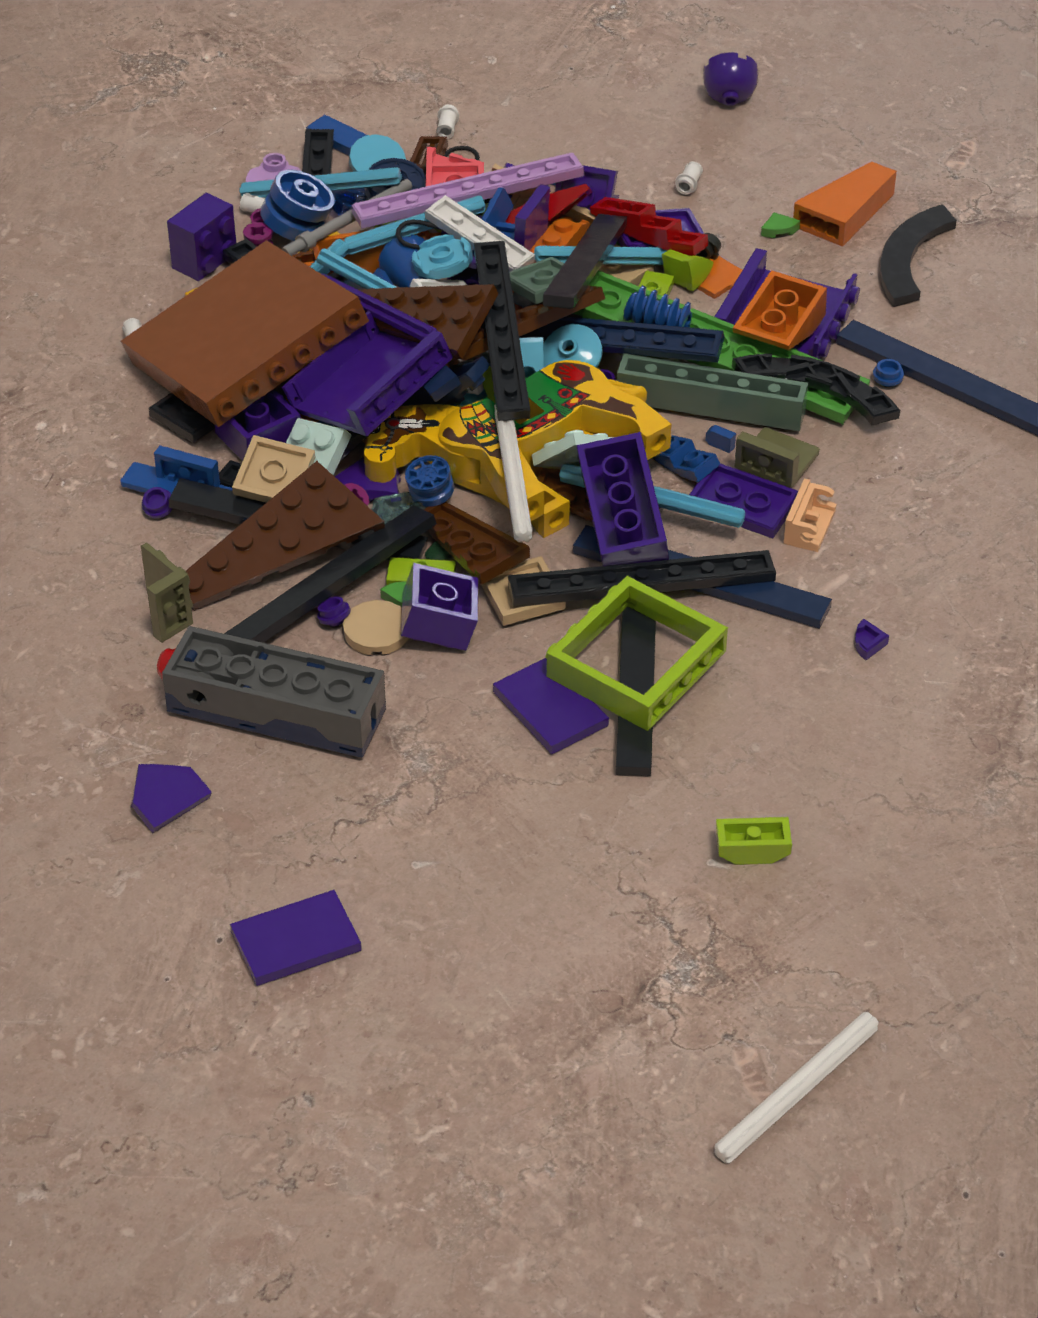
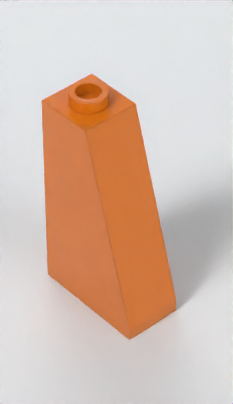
[793,161,897,247]

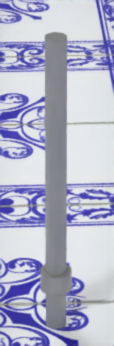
[281,179,412,256]

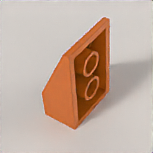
[733,270,827,350]

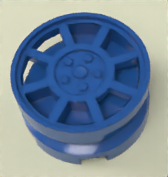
[405,455,454,507]

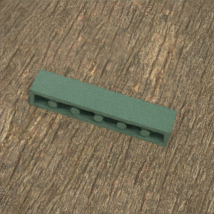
[617,353,808,431]

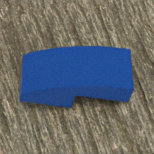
[653,435,720,482]

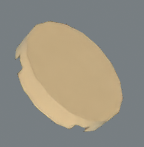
[343,600,409,655]

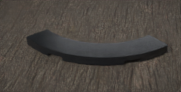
[880,204,957,307]
[732,354,901,426]

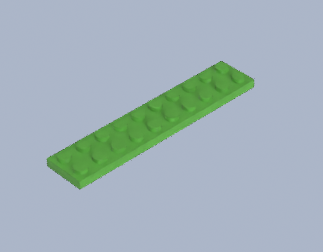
[572,270,870,424]

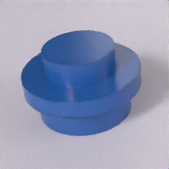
[873,359,904,387]

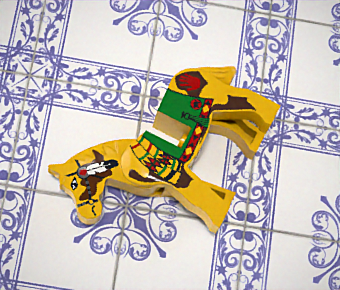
[362,360,672,538]

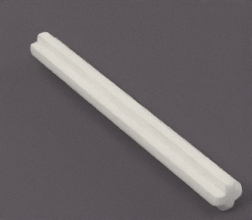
[495,404,532,542]
[714,1012,879,1163]

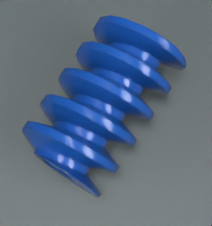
[624,285,692,328]

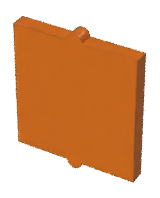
[697,256,742,299]

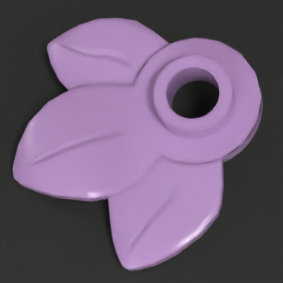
[246,153,301,182]

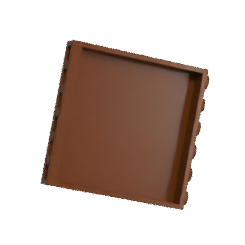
[121,240,369,427]

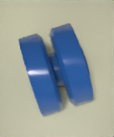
[261,169,335,241]

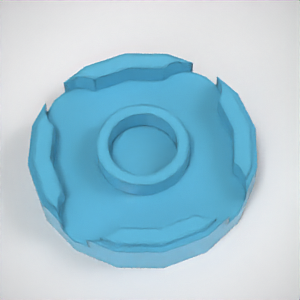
[348,134,406,172]
[412,234,473,279]

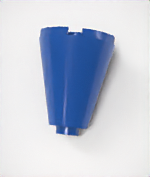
[378,235,440,288]

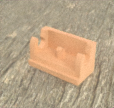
[784,479,837,552]

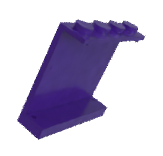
[714,248,860,360]
[282,311,453,436]

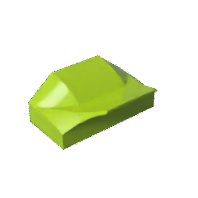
[716,817,792,865]

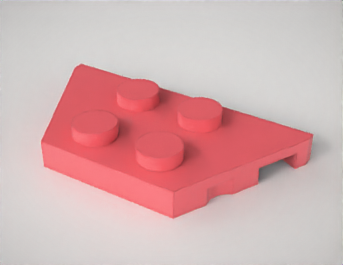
[426,147,484,187]

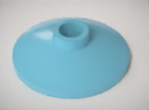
[543,324,603,368]

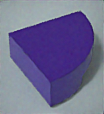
[854,619,889,660]

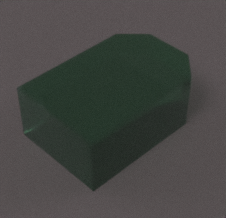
[425,541,452,561]

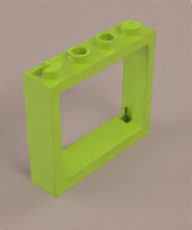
[545,576,728,731]

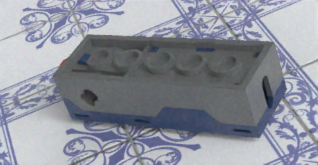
[157,626,386,758]

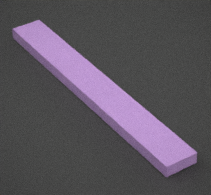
[352,153,584,229]

